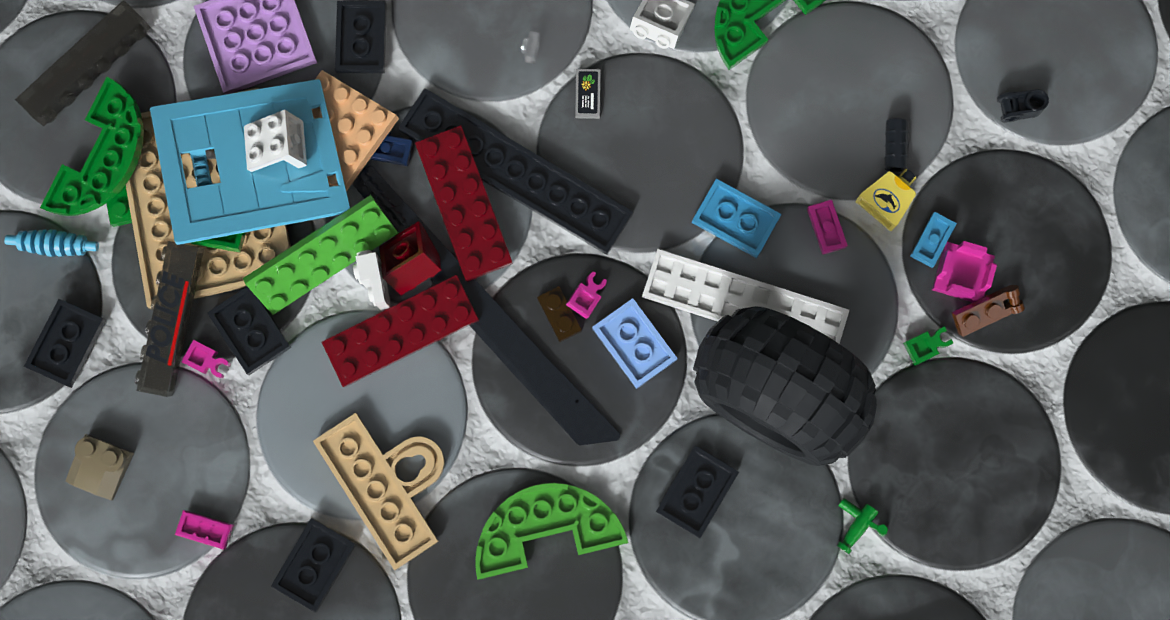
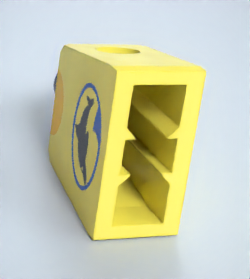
[855,169,916,231]

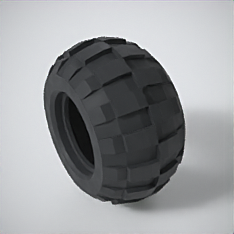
[693,306,877,466]

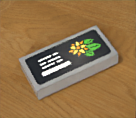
[575,69,600,119]

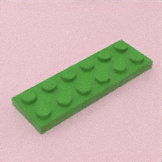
[243,195,398,315]

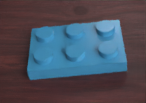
[692,179,781,258]

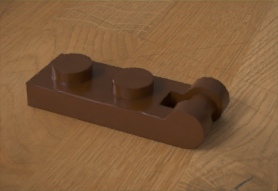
[951,285,1025,337]

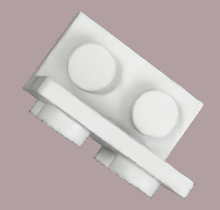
[244,110,307,172]

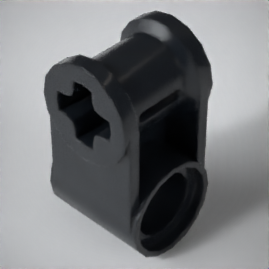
[997,89,1049,123]

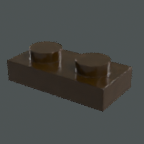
[537,286,582,342]

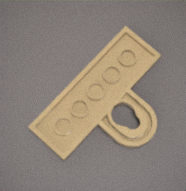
[313,413,445,570]

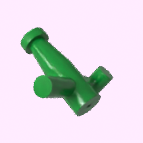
[836,498,888,554]

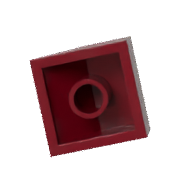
[379,221,441,295]

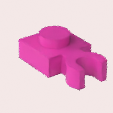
[566,271,607,319]
[181,340,231,378]

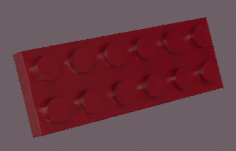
[415,126,513,281]
[322,275,480,387]

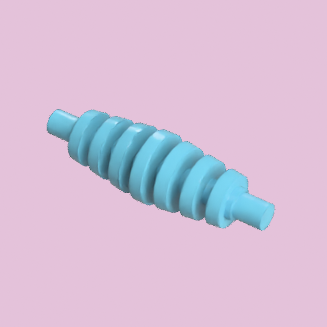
[5,229,99,257]

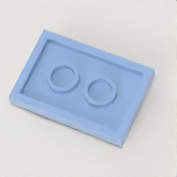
[592,298,678,389]

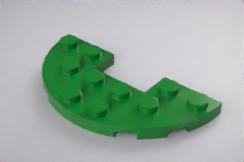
[714,0,826,70]
[40,77,144,216]

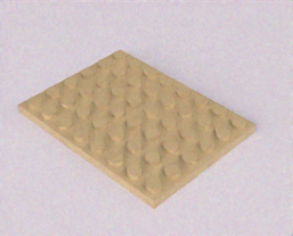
[126,88,291,309]

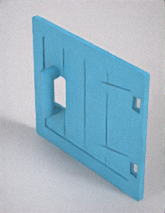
[150,79,350,245]

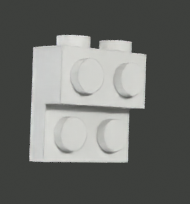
[630,0,695,49]
[353,250,391,312]

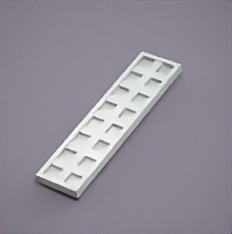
[642,249,849,344]

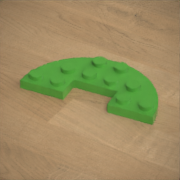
[476,483,629,580]

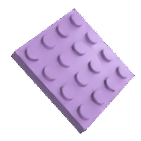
[194,0,317,95]

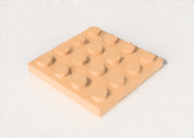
[312,70,399,191]

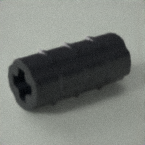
[884,118,909,172]

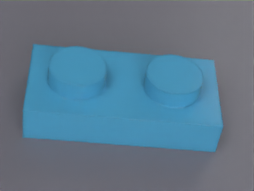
[910,212,957,268]

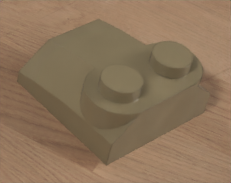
[65,434,134,500]

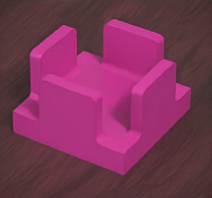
[932,241,997,302]

